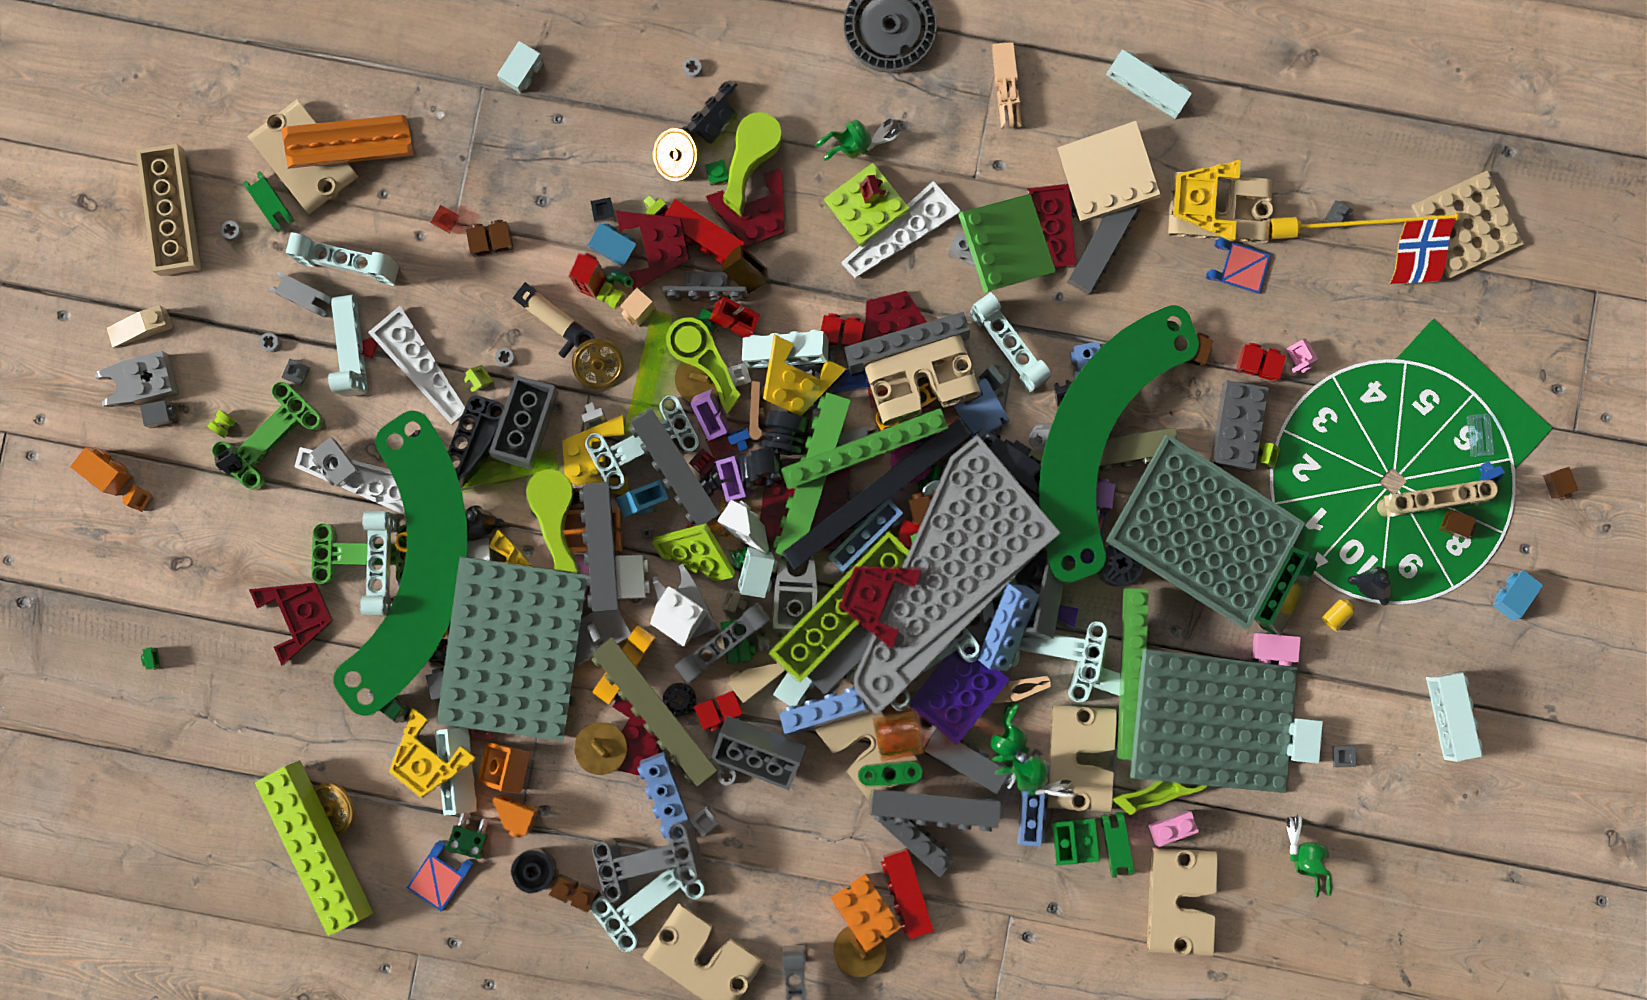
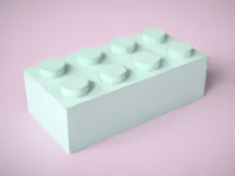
[1426,673,1483,762]

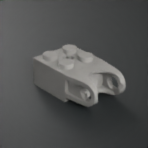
[95,351,179,407]
[772,556,817,631]
[652,564,717,646]

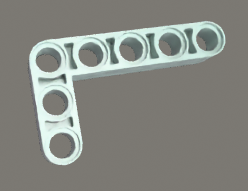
[328,294,368,397]

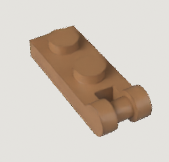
[749,381,764,442]

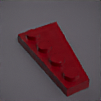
[1027,184,1076,268]

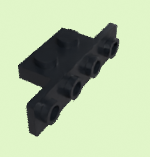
[681,80,738,144]

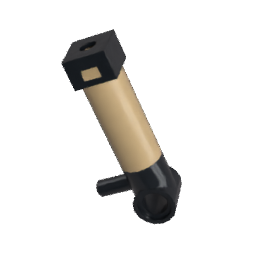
[512,282,595,358]

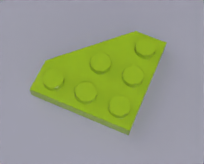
[652,523,736,582]

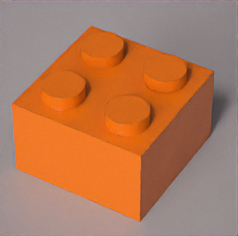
[70,447,132,496]

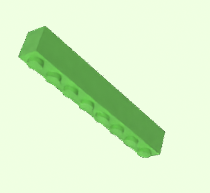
[773,393,851,556]
[781,408,948,489]
[1117,588,1149,760]

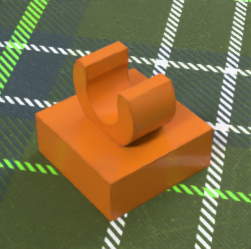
[122,484,152,512]

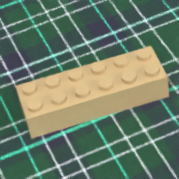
[136,144,201,276]

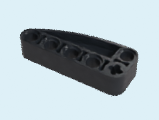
[447,395,504,488]

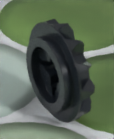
[663,683,696,716]

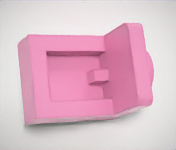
[1287,338,1318,373]

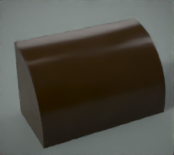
[722,244,768,294]

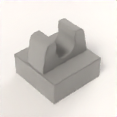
[581,402,607,429]

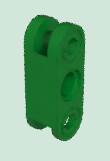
[243,171,295,233]
[858,761,922,787]
[1101,812,1134,878]

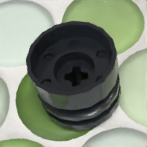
[760,411,810,456]
[1097,544,1144,587]

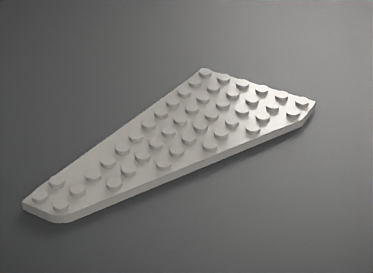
[854,435,1060,714]

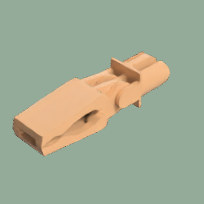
[992,42,1022,129]
[987,676,1050,709]

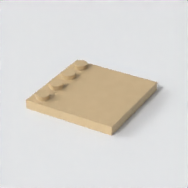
[1057,121,1161,224]

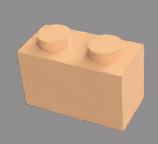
[620,288,656,326]

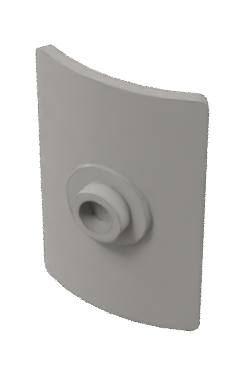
[575,610,631,666]

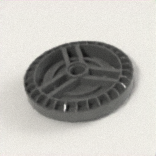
[844,0,937,73]

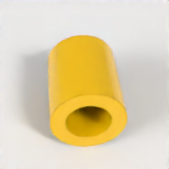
[1321,599,1355,632]

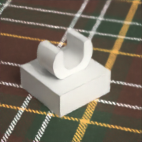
[728,363,752,388]

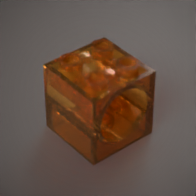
[872,710,924,762]

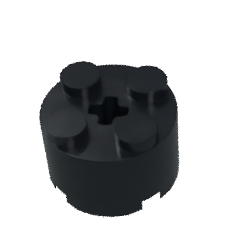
[739,448,784,490]
[511,848,556,894]

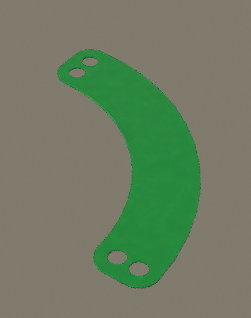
[1039,305,1199,582]
[333,411,467,716]

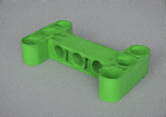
[212,382,325,491]
[311,523,407,585]

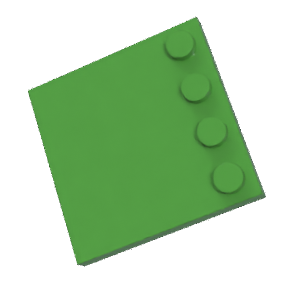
[958,194,1056,293]

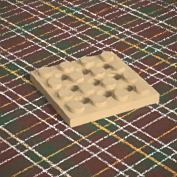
[1412,170,1524,279]

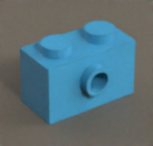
[587,222,636,267]
[616,480,669,518]
[1492,570,1543,621]

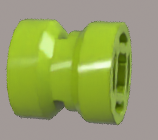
[597,282,625,310]
[207,409,237,438]

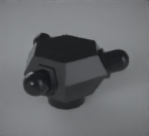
[466,505,504,542]
[1348,567,1391,606]

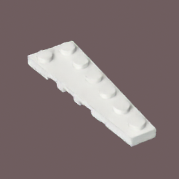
[841,181,960,279]
[368,306,465,425]
[295,447,405,515]

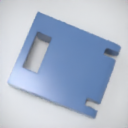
[952,378,1010,439]

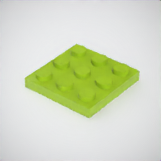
[823,163,910,247]

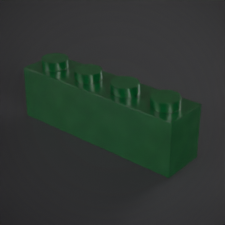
[1254,547,1318,636]

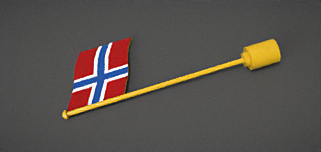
[1269,213,1460,285]

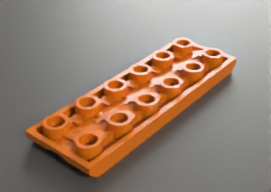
[281,115,414,169]

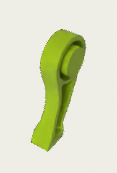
[723,112,782,217]
[666,317,742,414]
[527,469,581,573]
[1112,781,1207,815]

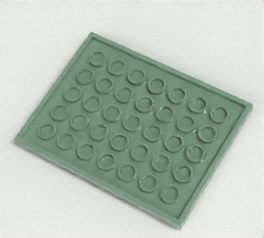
[1106,434,1305,630]
[437,556,586,741]
[1130,649,1297,793]

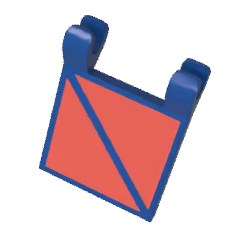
[1206,238,1270,294]
[407,840,473,911]

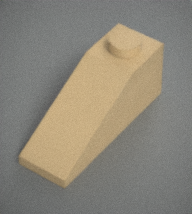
[107,305,173,348]
[728,663,785,703]

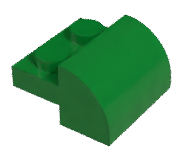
[1052,818,1100,866]

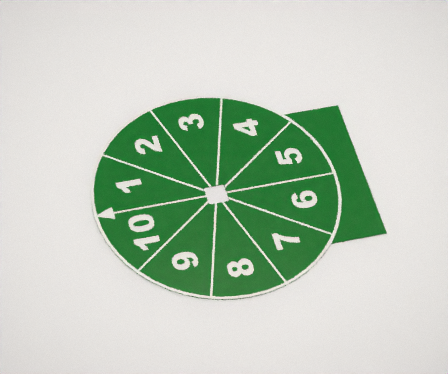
[1270,319,1552,605]

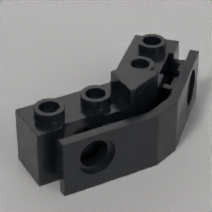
[976,428,1041,496]

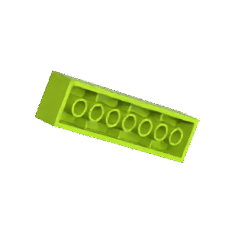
[769,532,909,684]
[255,761,373,936]

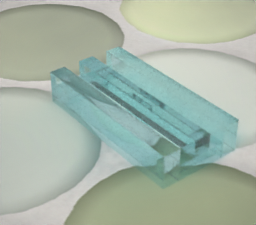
[1467,414,1494,457]

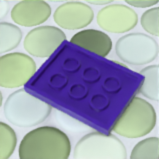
[909,647,1010,745]

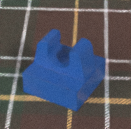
[727,427,750,452]
[1479,461,1505,483]

